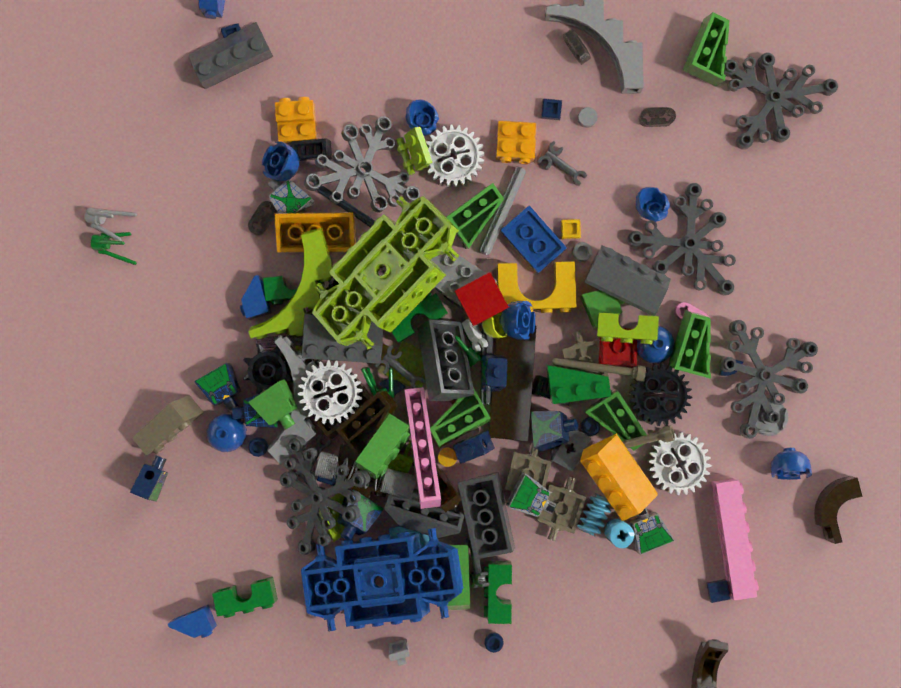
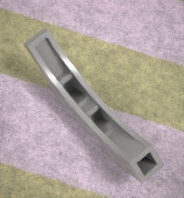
[545,0,644,94]
[268,334,321,465]

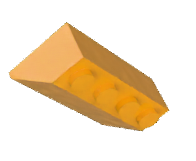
[275,212,356,252]
[580,433,658,521]

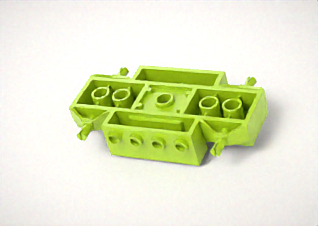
[312,196,459,349]

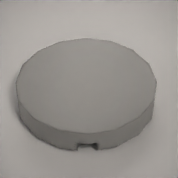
[748,398,788,436]

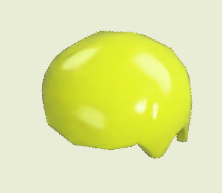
[482,311,506,338]

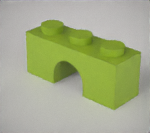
[597,313,659,345]

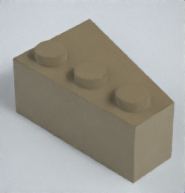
[132,395,204,456]

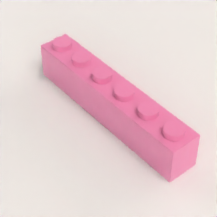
[405,387,441,509]
[711,479,759,600]

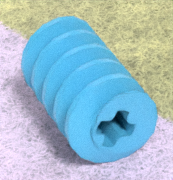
[577,493,611,537]
[604,519,634,548]

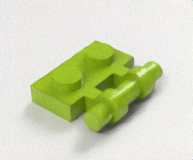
[396,127,433,176]

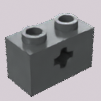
[550,430,591,472]

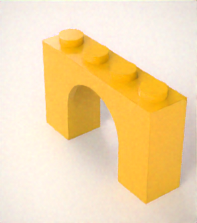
[497,261,576,313]

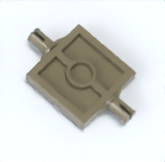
[561,330,609,377]
[504,443,552,491]
[537,476,586,541]

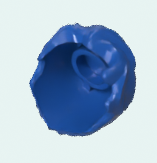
[405,99,439,136]
[636,187,670,222]

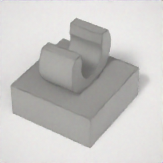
[388,639,410,666]

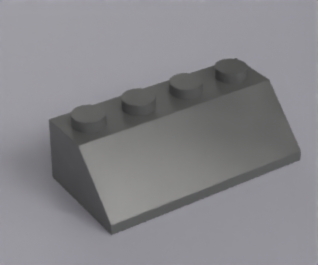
[189,22,274,89]
[585,245,671,316]
[301,313,383,364]
[417,319,474,401]
[458,472,515,559]

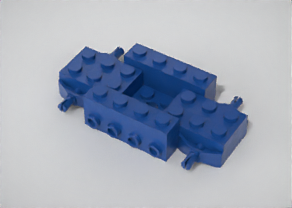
[301,528,464,632]

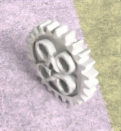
[426,124,484,187]
[298,360,363,424]
[647,432,712,495]

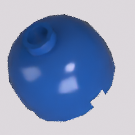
[262,141,299,182]
[499,301,535,339]
[637,326,674,363]
[207,414,247,452]
[771,448,812,480]

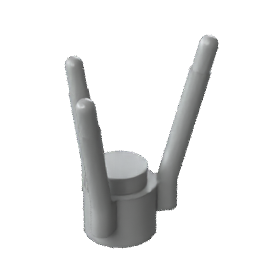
[85,208,137,241]

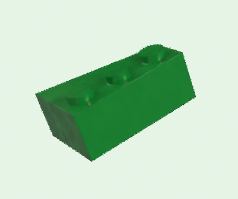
[546,364,611,404]

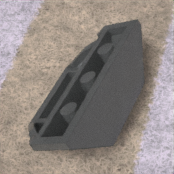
[384,488,465,538]

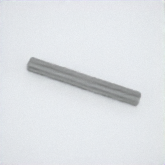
[480,167,526,255]

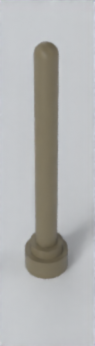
[552,358,646,381]
[622,425,675,448]

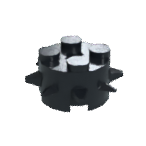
[243,345,293,394]

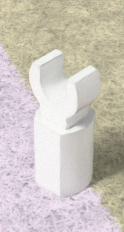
[462,319,488,352]

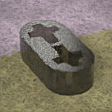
[563,29,591,65]
[639,107,676,127]
[248,201,277,235]

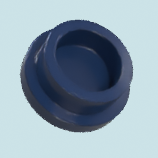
[581,417,600,436]
[249,437,268,457]
[484,632,504,653]

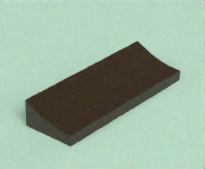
[489,325,537,441]

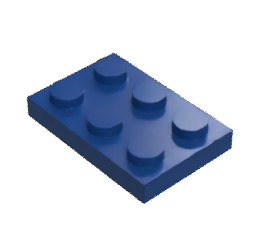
[500,205,567,274]

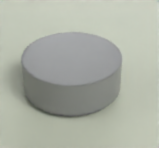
[578,107,598,128]
[572,242,592,262]

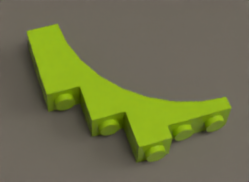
[248,228,333,339]

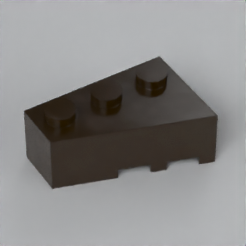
[316,372,372,439]
[336,390,398,457]

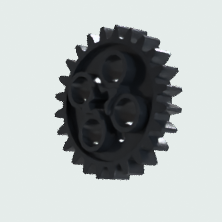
[629,364,692,426]

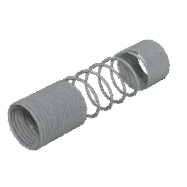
[315,452,416,499]

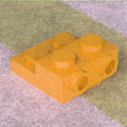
[275,97,317,143]
[496,121,536,164]

